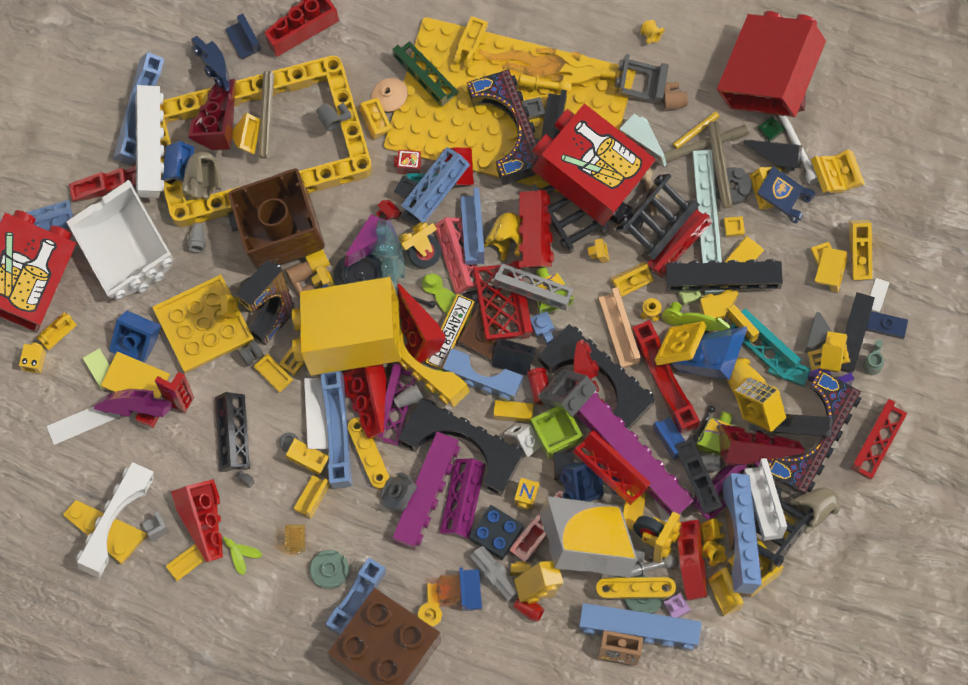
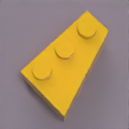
[514,560,563,604]

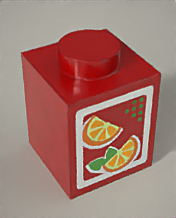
[394,150,422,175]

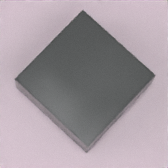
[522,97,545,120]

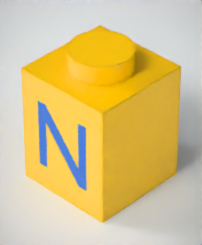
[514,478,540,510]

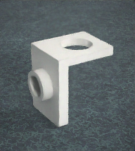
[504,422,541,457]

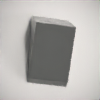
[805,312,832,353]

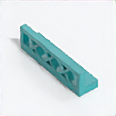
[729,308,801,381]

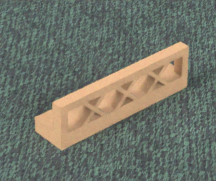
[599,287,640,368]

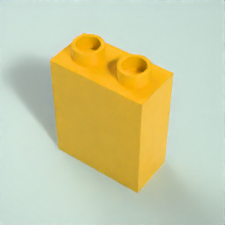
[292,277,401,376]

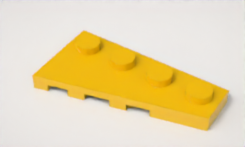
[63,500,148,564]

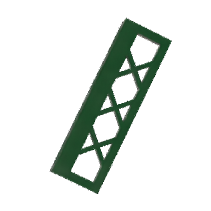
[392,41,459,107]

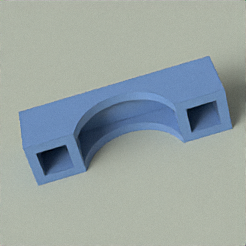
[443,348,523,402]
[326,557,387,636]

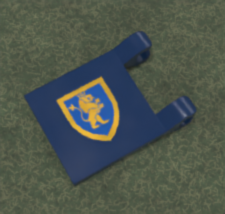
[756,166,815,224]

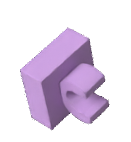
[663,593,691,618]

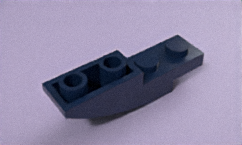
[191,36,230,92]

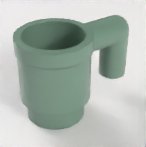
[863,340,884,375]

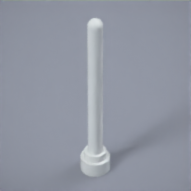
[778,115,818,184]

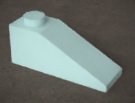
[620,114,666,167]

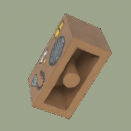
[598,630,643,666]

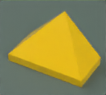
[232,113,261,155]

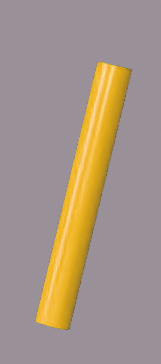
[672,111,720,149]

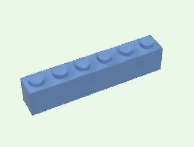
[579,603,702,651]

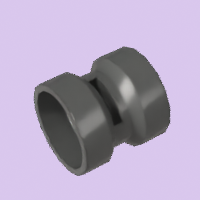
[238,340,264,366]

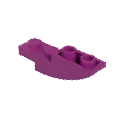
[94,389,172,417]

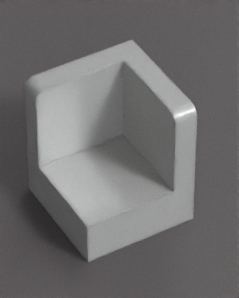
[142,511,169,541]

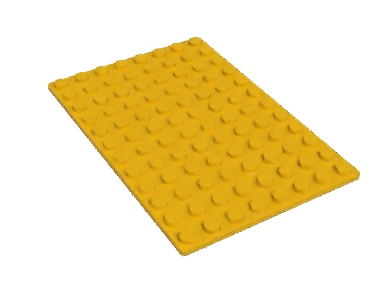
[384,17,636,194]

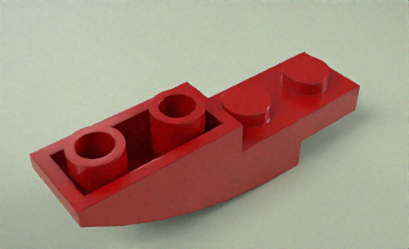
[574,339,604,402]
[678,519,707,601]

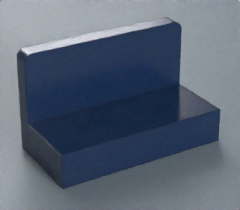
[225,13,261,59]

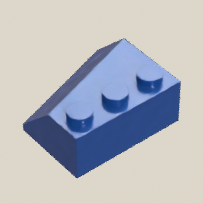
[671,326,747,380]

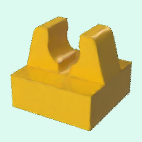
[587,238,610,263]
[311,265,335,288]
[216,294,239,318]
[700,519,725,544]

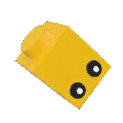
[19,343,46,374]

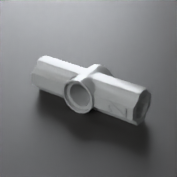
[470,546,518,602]

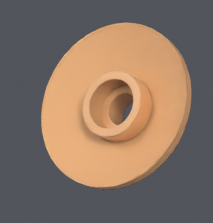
[372,78,408,112]

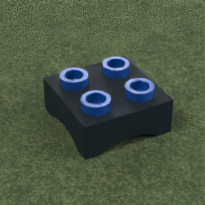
[469,504,524,561]

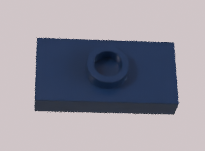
[866,311,908,339]

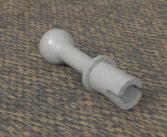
[624,553,677,578]

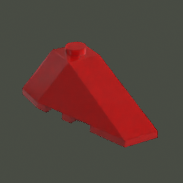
[394,284,446,363]
[171,479,223,562]

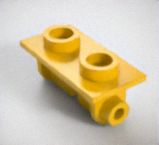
[36,312,77,350]

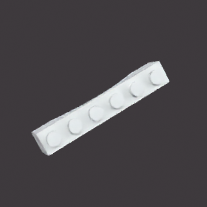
[76,462,154,578]

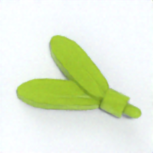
[223,537,262,575]

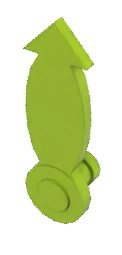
[422,273,471,327]
[661,302,730,331]

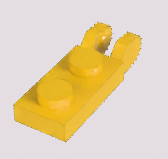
[454,16,488,68]

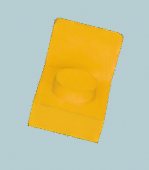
[820,331,847,373]

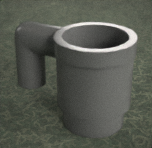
[316,103,352,131]

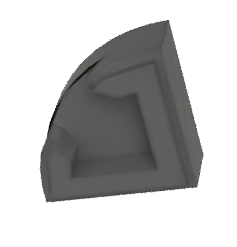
[235,471,254,488]

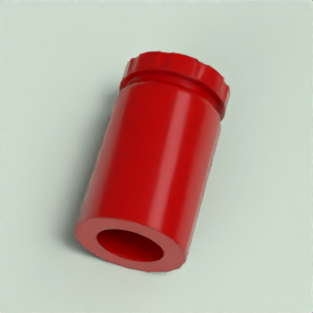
[527,368,549,405]

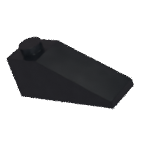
[744,140,803,171]

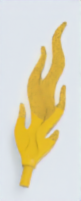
[479,48,616,85]

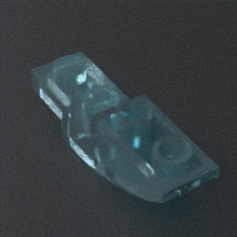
[375,220,405,294]

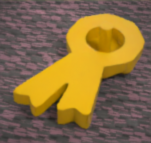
[418,583,450,627]

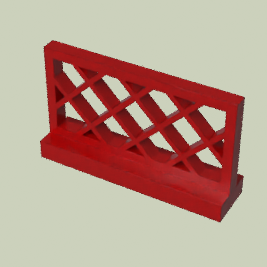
[473,261,533,341]

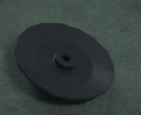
[333,254,388,286]

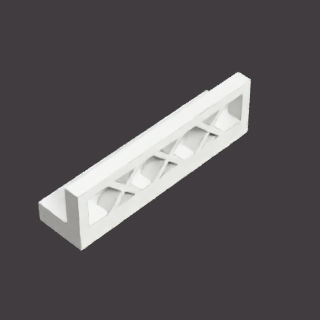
[743,458,787,541]

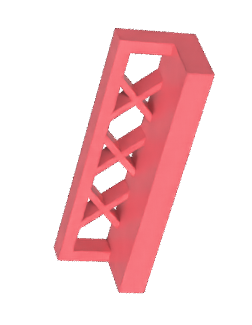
[435,217,483,294]

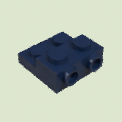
[560,462,604,502]

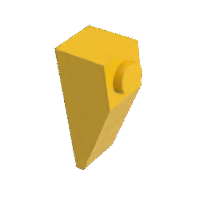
[849,220,873,280]

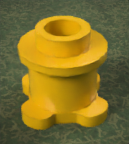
[640,20,665,44]
[641,298,662,322]
[702,540,727,566]

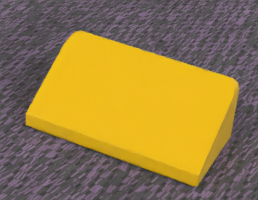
[360,97,392,140]
[834,149,865,191]
[724,236,764,262]
[610,262,654,297]
[493,400,534,423]

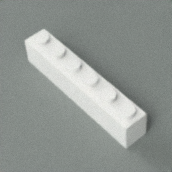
[136,85,164,198]

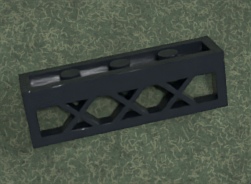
[541,89,567,140]
[215,392,250,472]
[749,414,833,437]

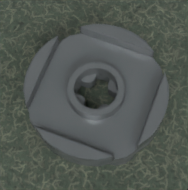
[715,167,752,205]
[380,472,417,511]

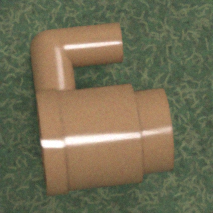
[663,82,688,110]
[285,261,314,297]

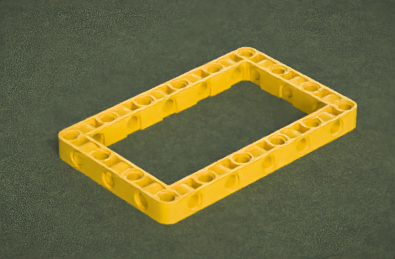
[160,56,372,227]

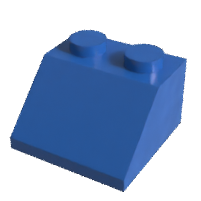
[109,310,161,363]

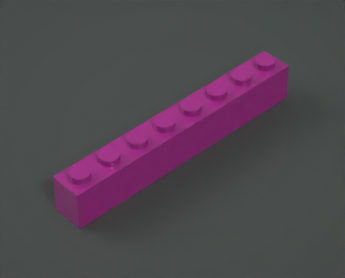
[576,392,694,516]

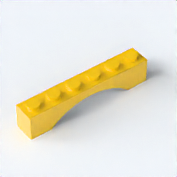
[398,329,470,408]

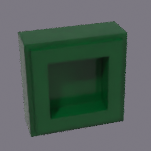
[758,116,784,142]

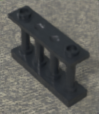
[616,174,700,261]
[532,184,610,253]
[731,485,814,572]

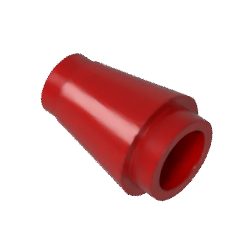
[514,597,544,622]

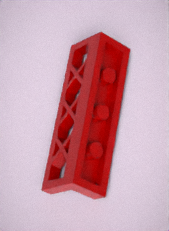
[647,209,712,278]
[155,371,195,414]
[851,399,908,480]
[573,430,651,505]

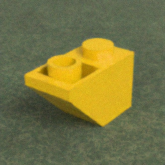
[699,290,738,321]

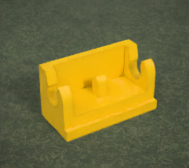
[284,438,329,475]

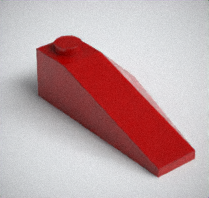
[342,364,386,439]

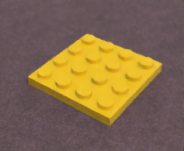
[152,274,254,374]

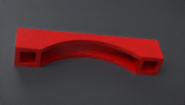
[632,320,700,435]

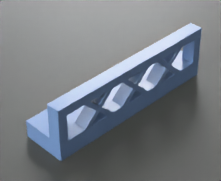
[401,147,470,223]
[460,187,484,265]
[0,200,74,230]

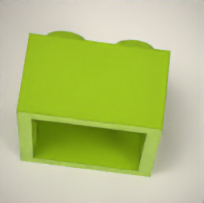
[530,407,583,459]

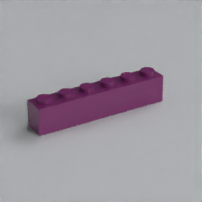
[392,432,461,550]

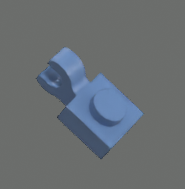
[530,311,554,346]

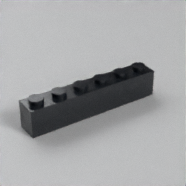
[665,259,783,292]

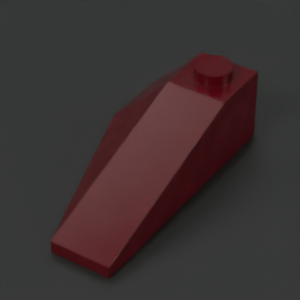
[188,79,236,150]
[719,424,805,466]

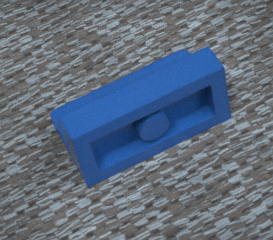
[162,141,195,182]
[653,417,685,460]
[459,567,482,611]

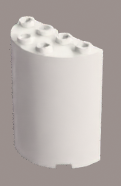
[67,180,173,299]

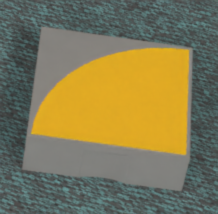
[540,496,637,577]

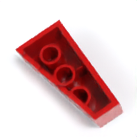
[264,0,339,57]
[519,190,554,269]

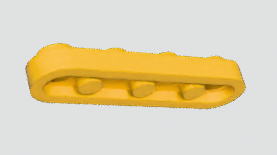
[348,417,389,490]
[596,577,676,599]

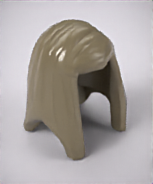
[182,151,222,200]
[789,487,840,534]

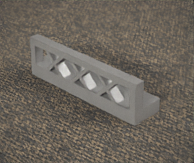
[494,264,574,311]

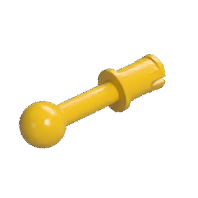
[518,74,572,94]

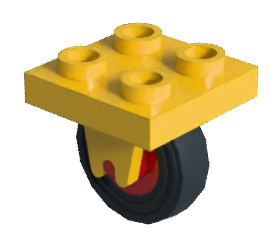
[394,222,441,268]
[633,512,681,564]

